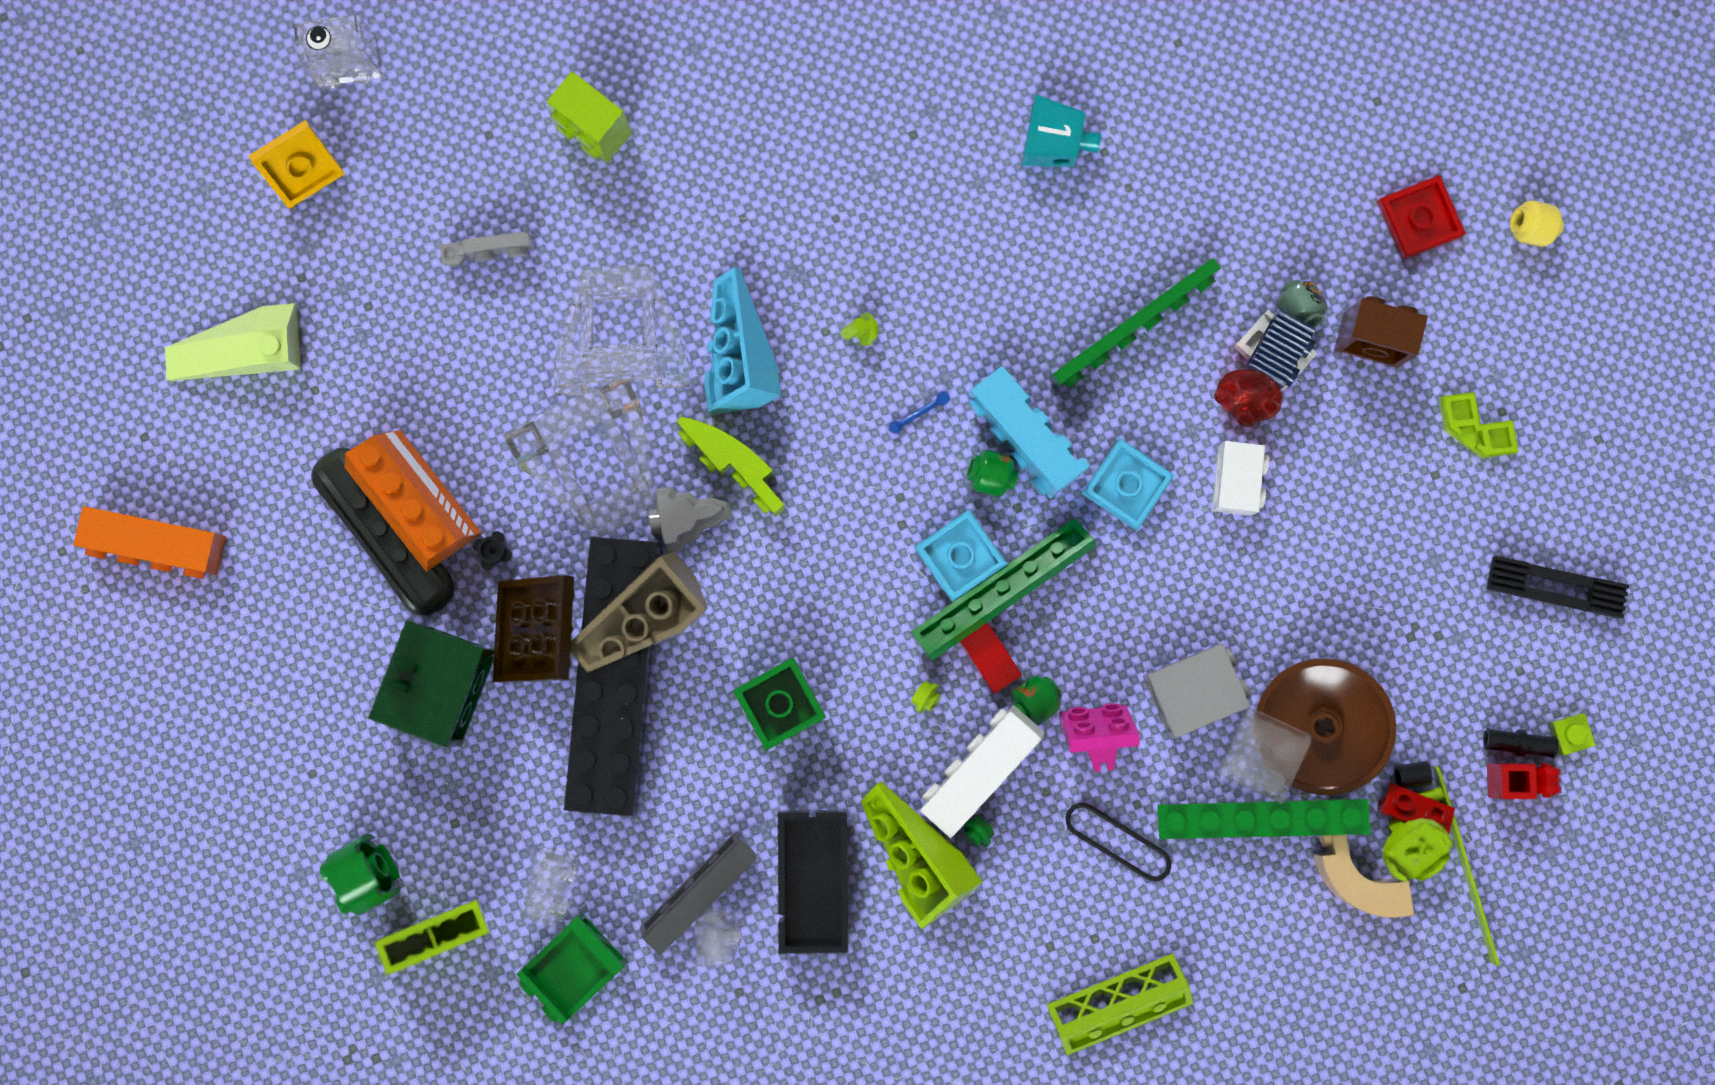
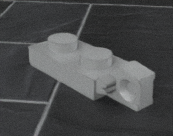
[440,231,536,266]

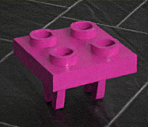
[1059,703,1140,772]

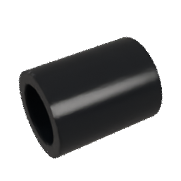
[1394,761,1433,788]

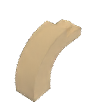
[1313,835,1414,918]

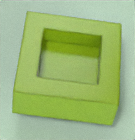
[1548,713,1596,755]

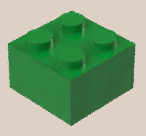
[733,657,827,751]

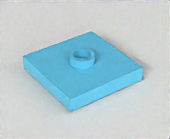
[1081,438,1175,531]
[914,509,1007,603]

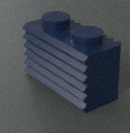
[1242,309,1316,392]

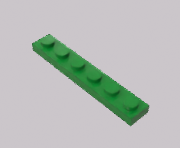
[1049,258,1221,390]
[911,518,1096,661]
[1157,799,1371,839]

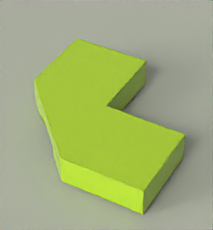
[1439,392,1519,459]

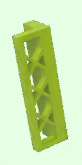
[1047,953,1193,1055]

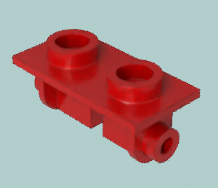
[1377,782,1455,834]

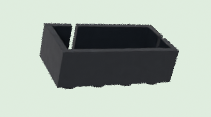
[778,810,848,954]

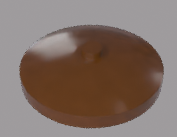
[1255,658,1396,795]

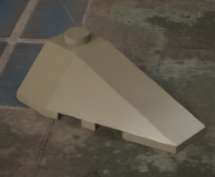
[571,552,708,672]

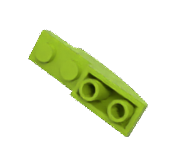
[677,417,786,517]

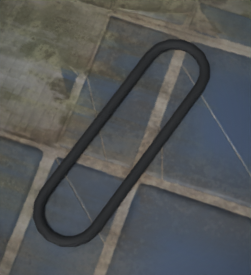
[1065,803,1171,881]

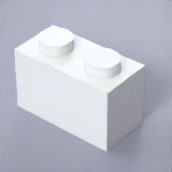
[1212,441,1269,516]

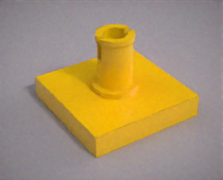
[248,120,345,209]

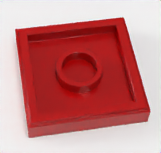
[1377,175,1466,261]

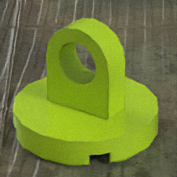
[1383,818,1452,881]

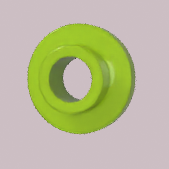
[911,681,941,713]

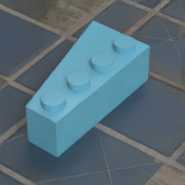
[968,366,1090,499]

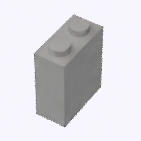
[1143,644,1251,738]

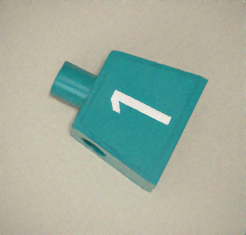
[1021,95,1102,167]

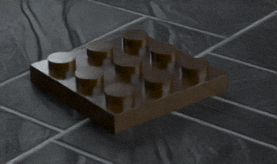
[492,575,574,683]

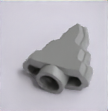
[648,487,731,554]

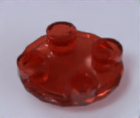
[1214,369,1283,427]

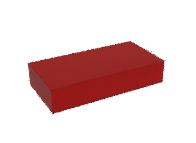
[960,622,1023,694]

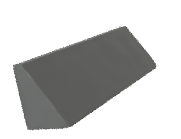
[640,832,757,954]

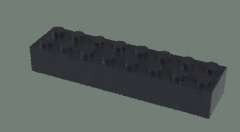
[564,537,663,816]

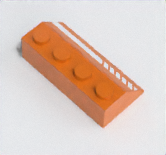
[344,430,482,572]

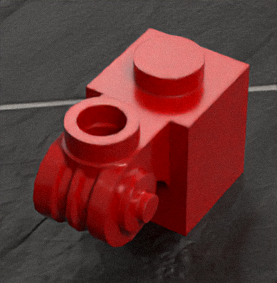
[1487,763,1562,799]

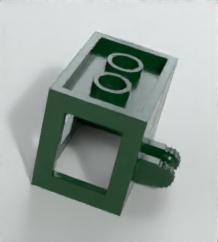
[368,620,495,747]

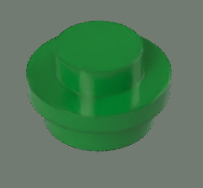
[963,815,994,847]

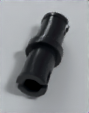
[1483,728,1559,758]

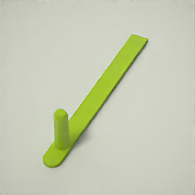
[1418,765,1500,966]

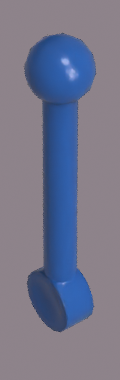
[889,391,950,434]

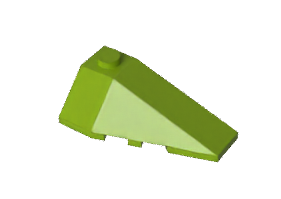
[861,781,983,930]

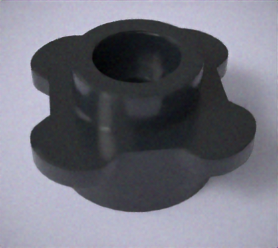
[473,531,513,570]

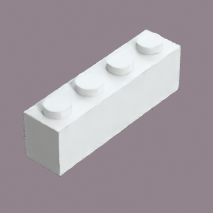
[920,705,1044,838]

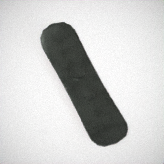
[311,447,455,616]

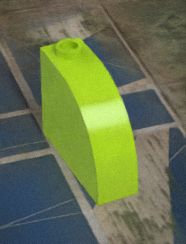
[374,900,490,976]

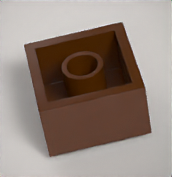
[1334,296,1428,368]

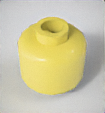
[1510,200,1564,247]

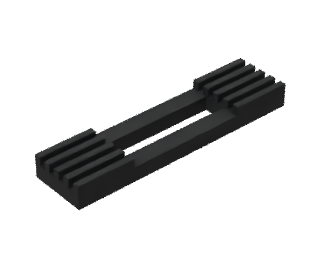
[1486,556,1629,618]

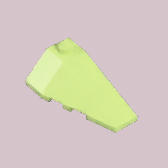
[165,303,301,381]

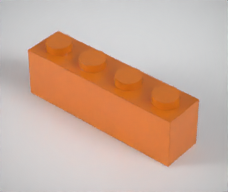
[73,506,227,579]

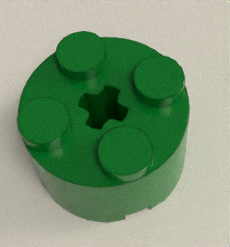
[319,833,401,915]

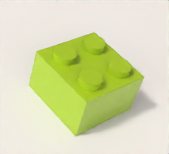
[546,71,632,163]

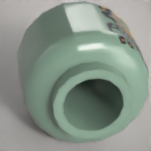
[1277,280,1328,328]

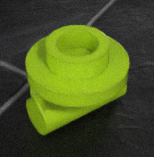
[841,313,879,346]

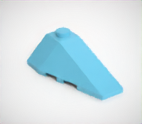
[704,267,781,414]

